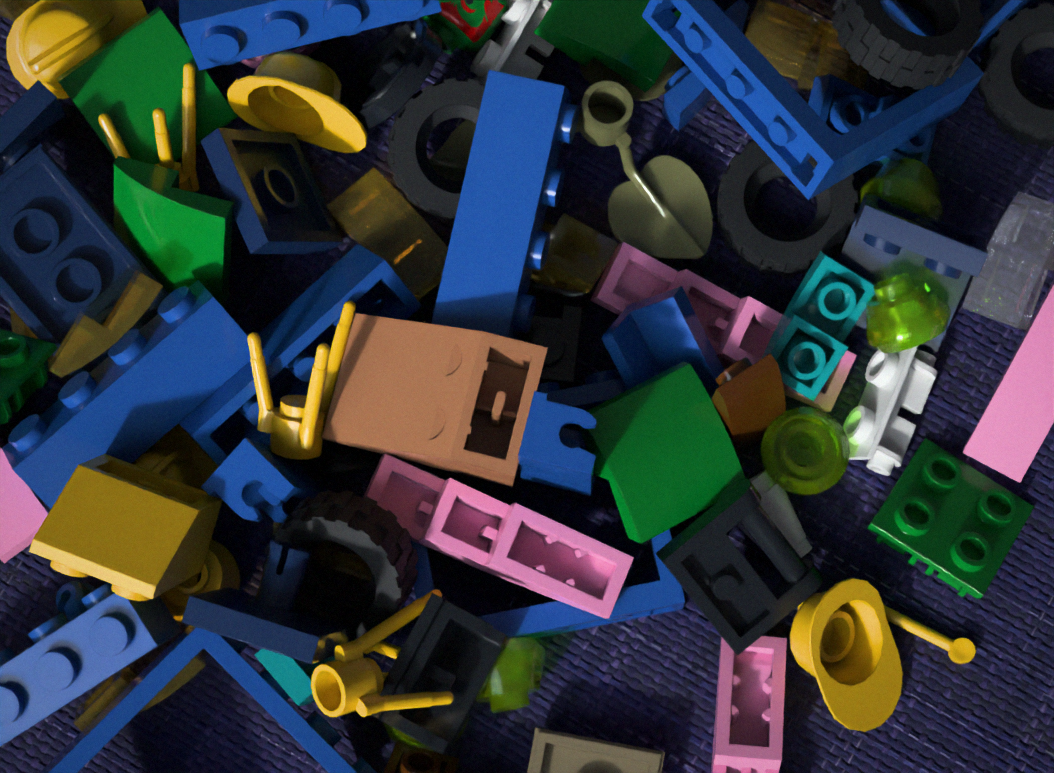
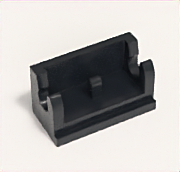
[372,593,511,756]

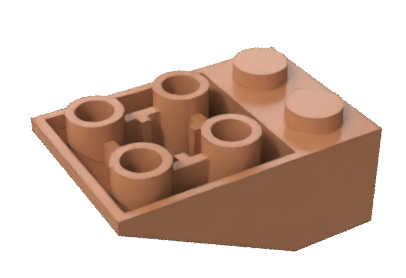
[322,313,548,487]

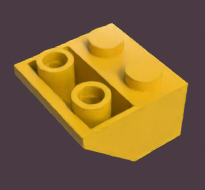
[29,454,223,601]

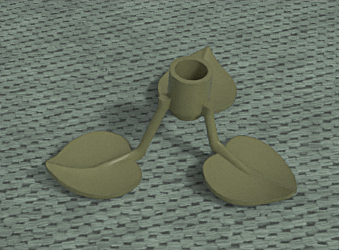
[429,51,713,259]

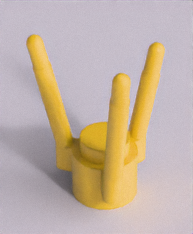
[98,62,200,192]
[247,300,356,459]
[311,589,454,717]

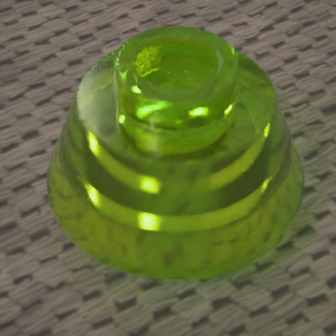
[858,158,943,221]
[866,273,951,353]
[761,407,850,495]
[477,637,546,713]

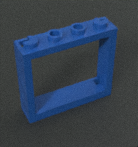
[642,0,984,200]
[397,370,685,645]
[40,625,377,773]

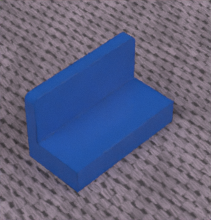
[602,286,725,399]

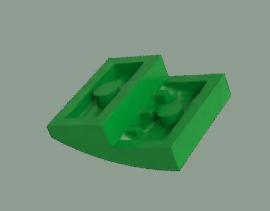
[533,0,682,93]
[56,7,237,165]
[114,156,233,308]
[578,361,745,544]

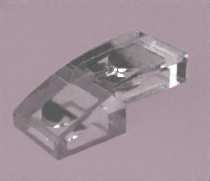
[962,191,1054,330]

